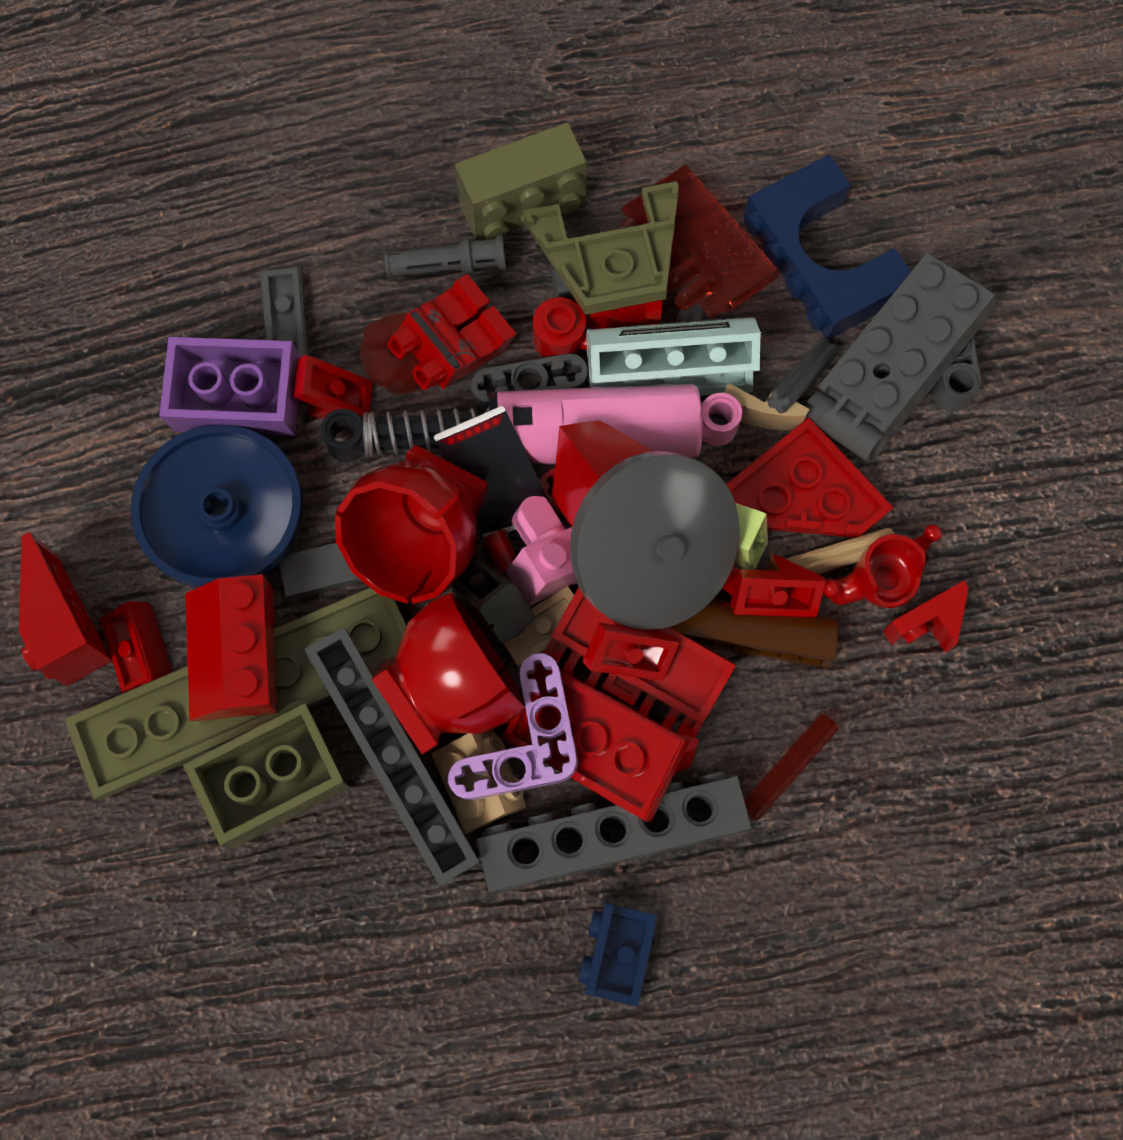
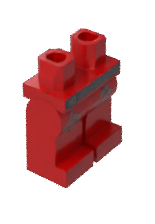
[387,274,516,390]

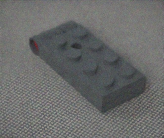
[805,253,996,463]

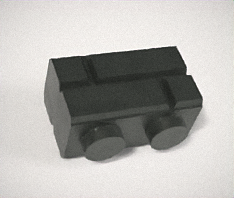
[450,554,536,643]

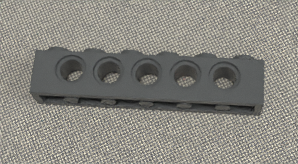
[304,627,479,886]
[477,772,752,895]

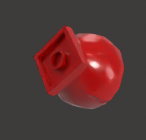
[335,445,489,604]
[371,593,526,754]

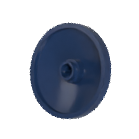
[131,424,303,588]

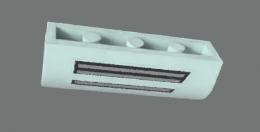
[586,317,761,396]

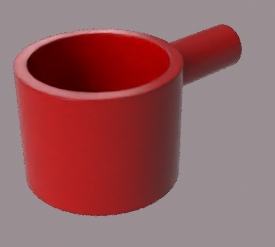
[533,297,587,358]

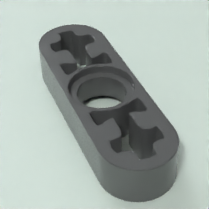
[471,354,588,409]

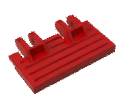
[543,587,736,738]

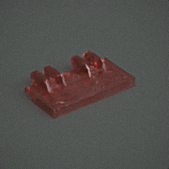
[617,164,778,319]

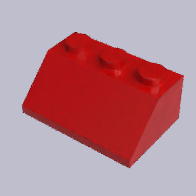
[185,574,279,722]

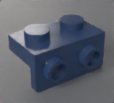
[578,902,657,1007]

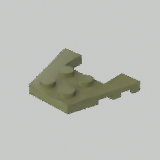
[523,181,679,315]

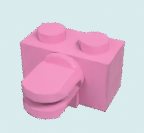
[506,496,577,606]

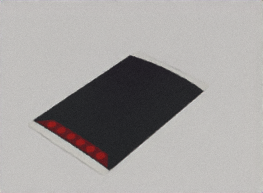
[434,406,552,538]

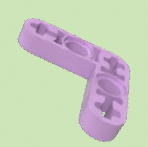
[448,653,578,800]

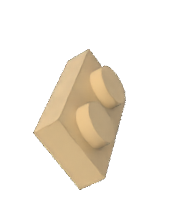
[502,586,574,669]

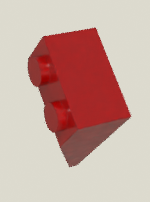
[19,532,112,686]

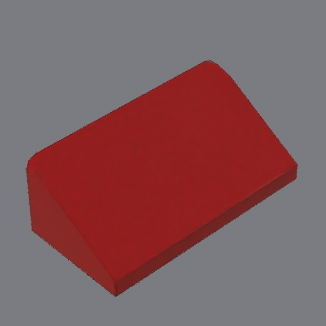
[100,601,172,694]

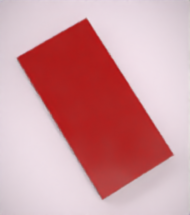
[502,664,690,822]

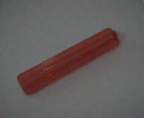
[744,714,839,821]

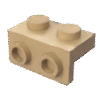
[431,730,526,834]

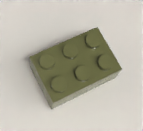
[455,122,587,241]
[183,703,351,850]

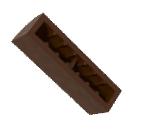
[670,598,838,668]

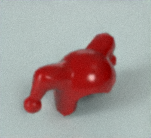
[823,524,942,608]

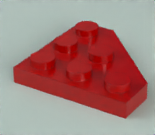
[726,417,893,538]

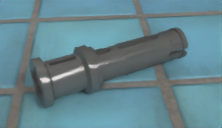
[384,234,507,277]

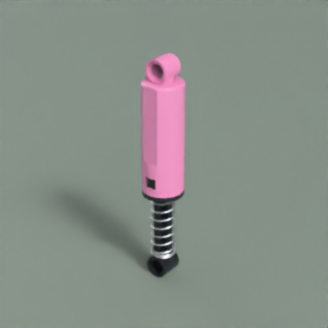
[321,383,742,465]

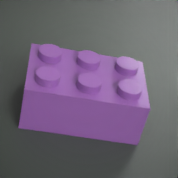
[159,337,302,436]

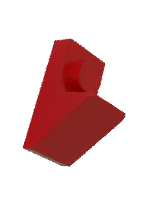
[293,355,373,418]
[730,554,826,617]
[883,581,969,653]
[583,622,680,681]

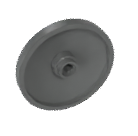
[570,451,740,630]

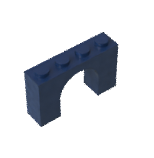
[743,154,911,340]

